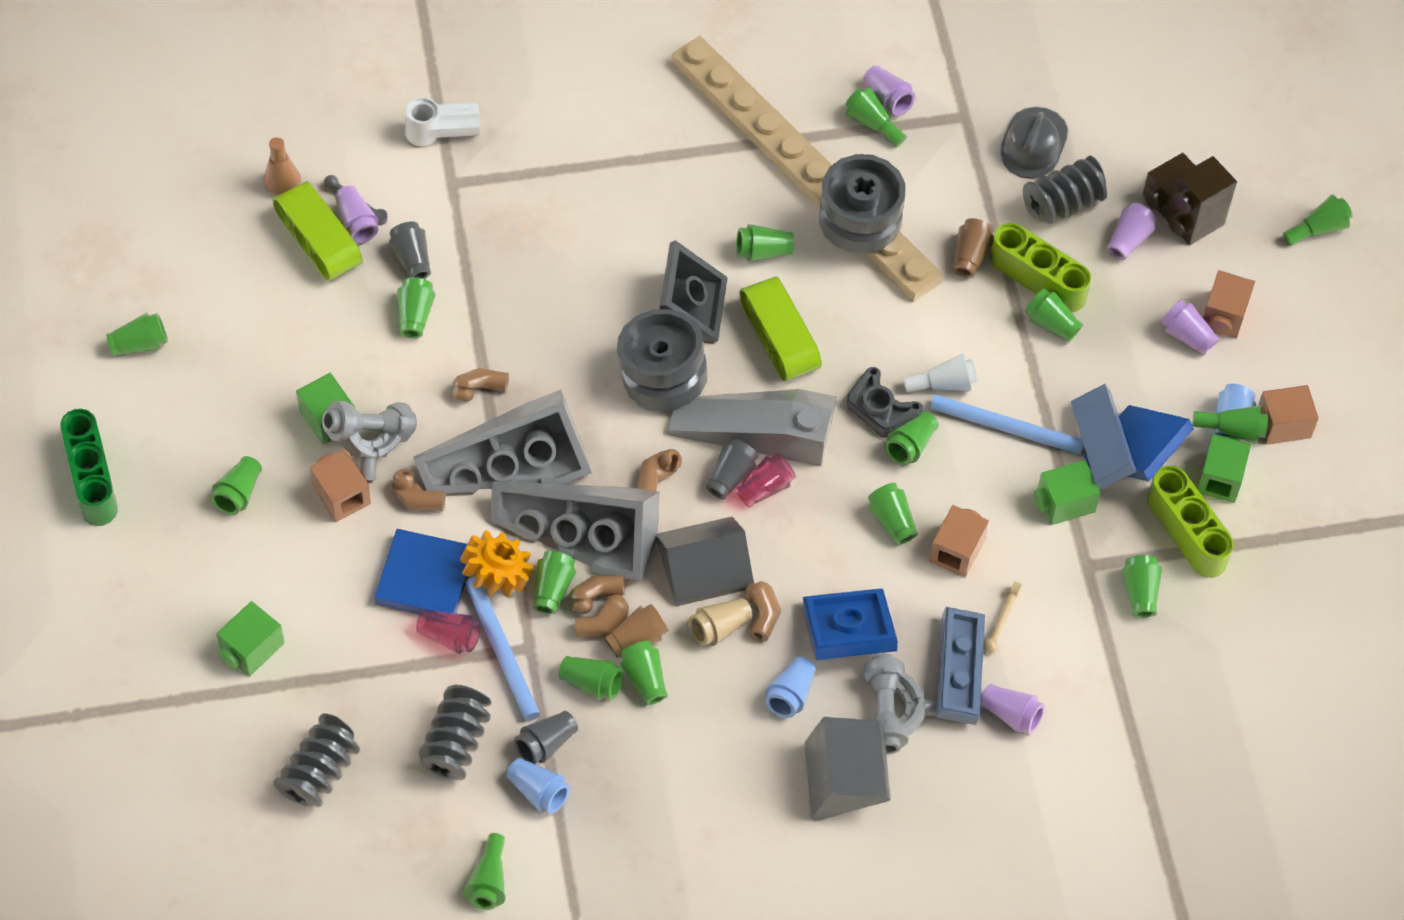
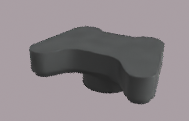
[846,367,923,438]

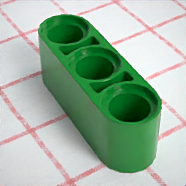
[60,408,118,526]

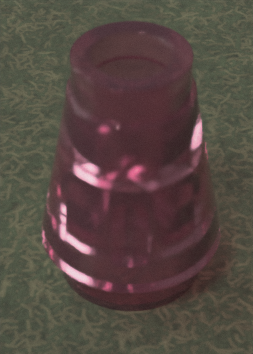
[735,452,796,508]
[416,610,481,654]

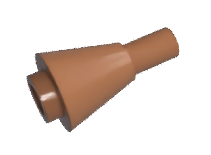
[263,137,301,195]

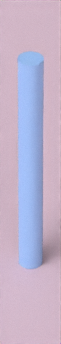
[930,394,1084,455]
[464,577,540,721]

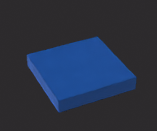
[1084,405,1194,482]
[374,529,468,622]
[803,588,898,660]

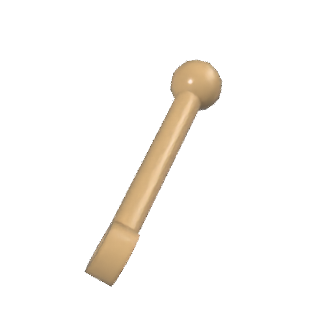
[983,581,1022,654]

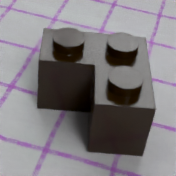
[1143,152,1237,246]

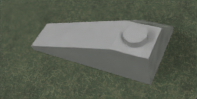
[667,389,837,466]
[413,390,592,494]
[491,481,660,581]

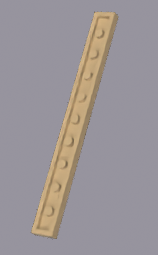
[672,35,943,303]

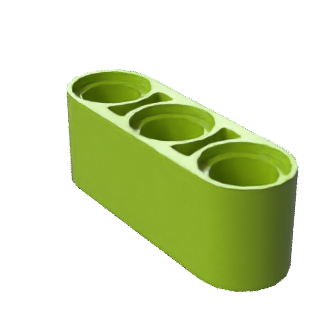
[272,181,363,281]
[990,223,1091,312]
[739,276,822,381]
[1147,466,1234,578]

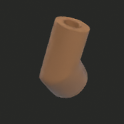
[452,368,509,401]
[637,449,682,491]
[392,469,445,510]
[569,575,625,613]
[745,581,781,642]
[575,595,629,638]

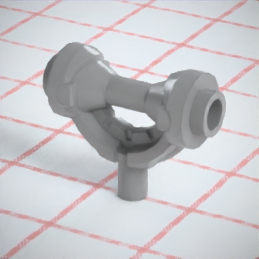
[322,401,417,480]
[864,654,937,754]

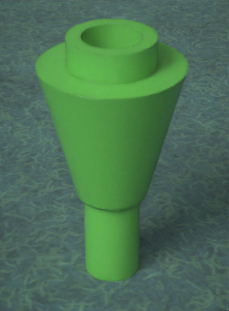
[846,87,907,147]
[1283,194,1352,246]
[1192,405,1268,445]
[463,833,506,910]

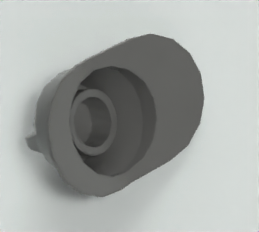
[1000,107,1068,179]

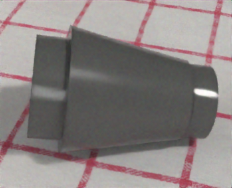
[389,221,431,279]
[705,439,759,500]
[514,711,578,764]

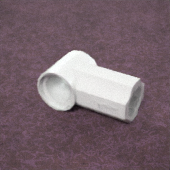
[405,97,480,147]

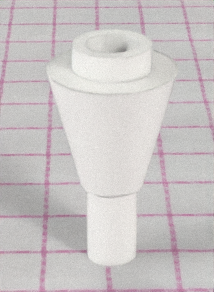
[904,353,978,393]

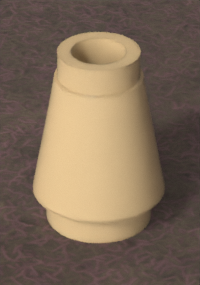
[689,598,752,646]

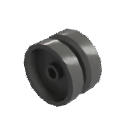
[819,154,906,253]
[617,309,707,410]

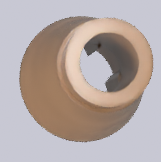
[953,218,994,278]
[604,604,668,658]

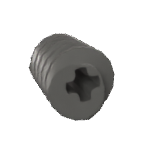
[1022,155,1107,225]
[419,684,492,780]
[273,713,360,808]

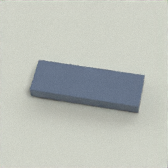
[1071,384,1136,489]
[936,607,985,725]

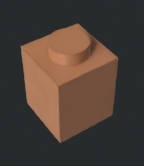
[1203,270,1255,338]
[1258,385,1319,445]
[309,449,371,522]
[929,504,989,578]

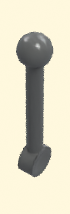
[324,175,388,226]

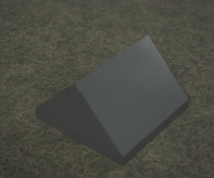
[659,240,728,343]
[655,516,754,606]
[805,717,891,821]

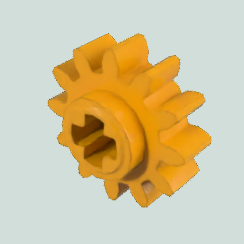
[460,530,534,597]

